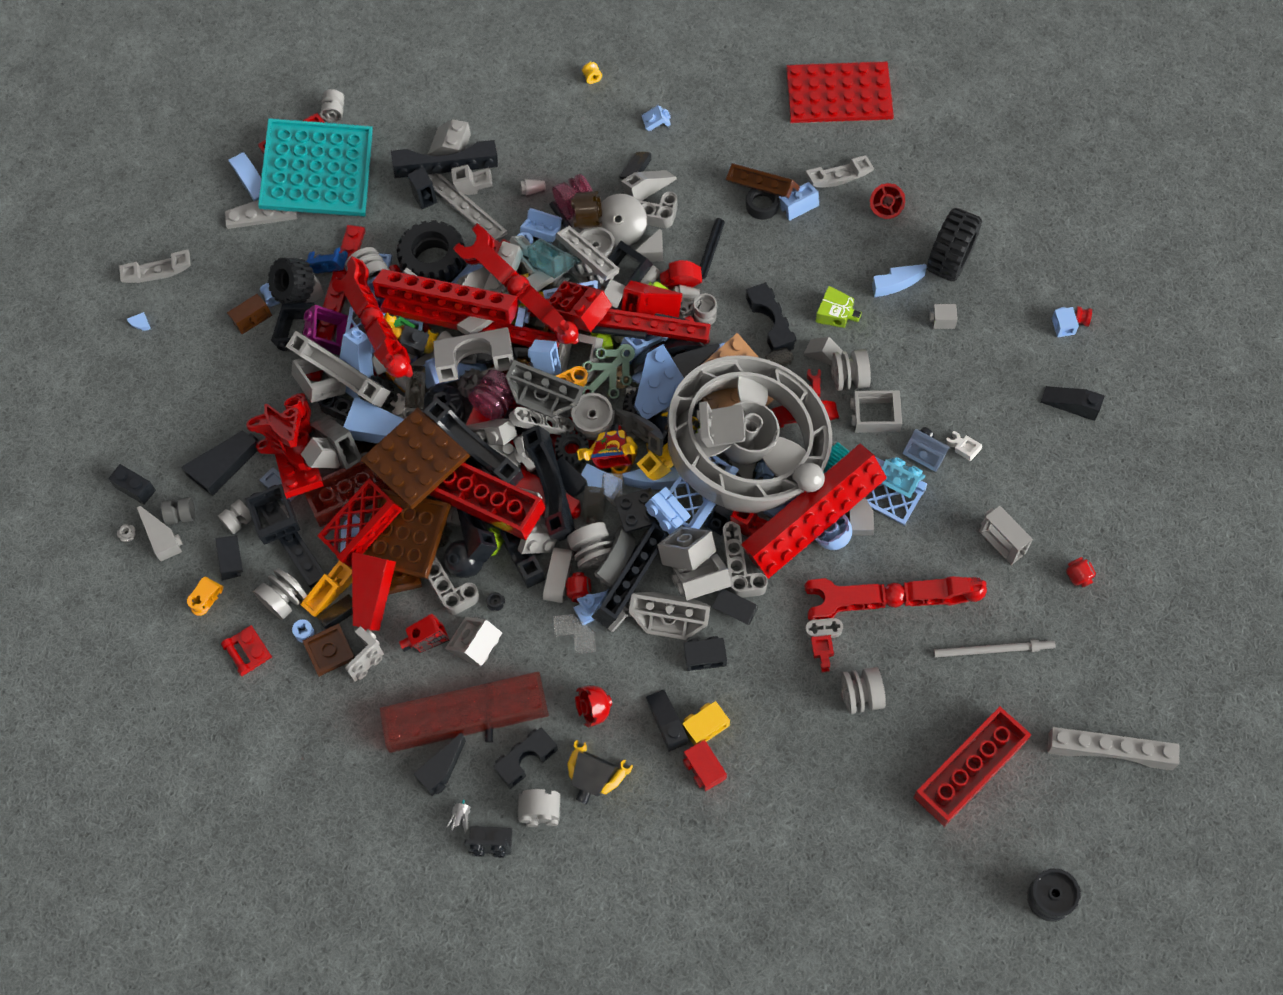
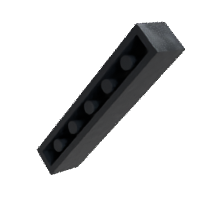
[591,523,669,628]

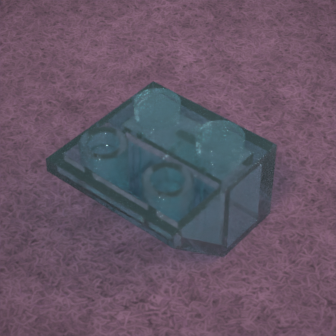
[527,238,580,279]

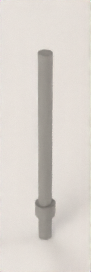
[934,640,1056,657]

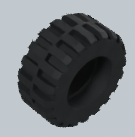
[927,208,982,281]
[396,220,467,283]

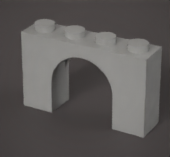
[434,327,514,383]

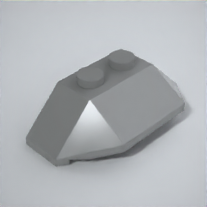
[629,592,711,640]

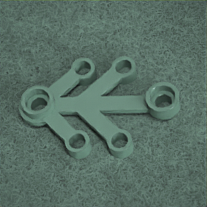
[581,344,635,399]

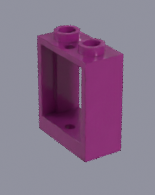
[303,305,353,355]

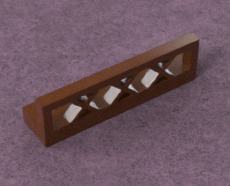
[726,163,800,199]

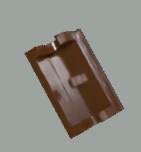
[227,294,272,335]

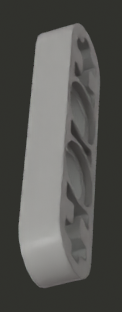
[509,407,574,435]

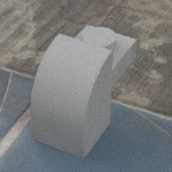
[451,165,493,195]

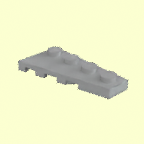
[225,200,297,229]

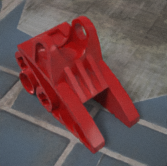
[246,393,312,471]

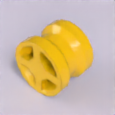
[582,62,602,84]

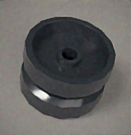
[1027,868,1081,922]

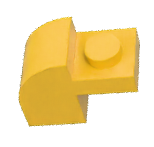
[637,443,673,480]

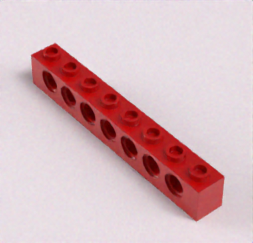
[373,269,519,324]

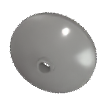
[599,194,647,247]

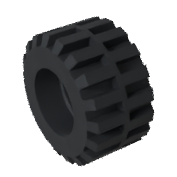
[268,257,315,303]

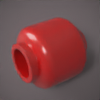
[1066,557,1096,588]
[566,572,592,603]

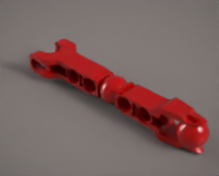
[453,223,579,344]
[331,256,413,378]
[804,576,987,621]

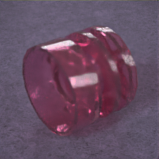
[552,174,593,220]
[469,369,515,420]

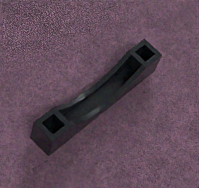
[391,140,498,178]
[423,398,523,486]
[522,425,576,541]
[457,459,498,562]

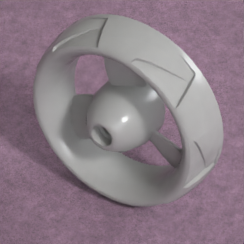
[667,355,832,513]

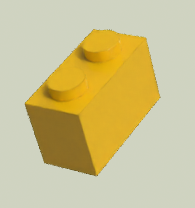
[682,701,730,746]

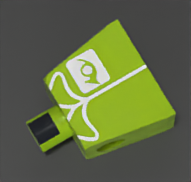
[816,286,862,328]

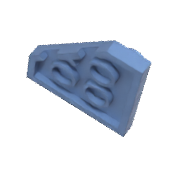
[634,344,684,420]

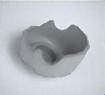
[793,462,825,492]

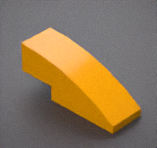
[300,560,352,617]

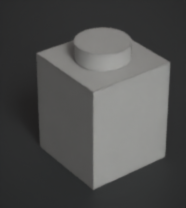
[929,304,958,329]

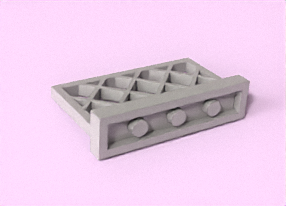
[556,226,620,292]

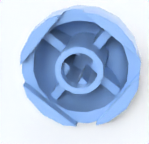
[815,514,852,551]

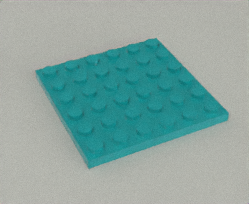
[258,118,373,217]

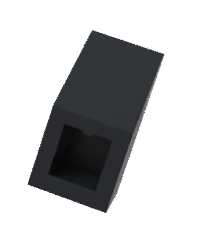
[705,504,733,535]

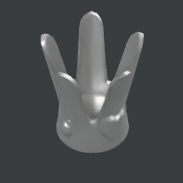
[447,800,471,833]

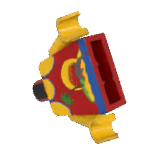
[577,424,638,469]

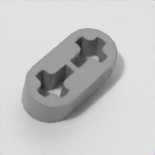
[805,618,843,639]

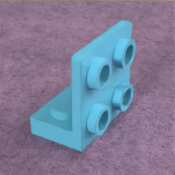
[882,457,925,498]

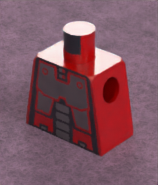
[399,614,450,653]

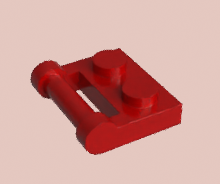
[221,625,272,676]

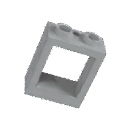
[558,333,603,385]
[292,358,346,403]
[850,390,902,433]
[979,506,1033,565]
[672,553,732,600]

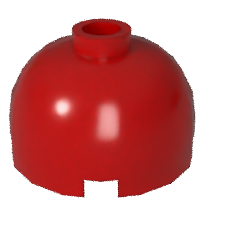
[870,183,906,219]
[575,685,612,727]

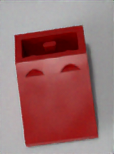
[621,280,683,318]
[548,281,612,332]

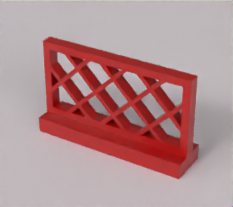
[317,478,403,567]

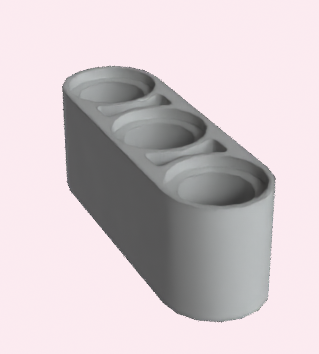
[543,547,574,603]

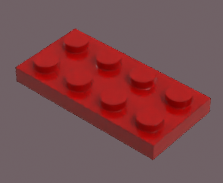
[275,454,324,499]

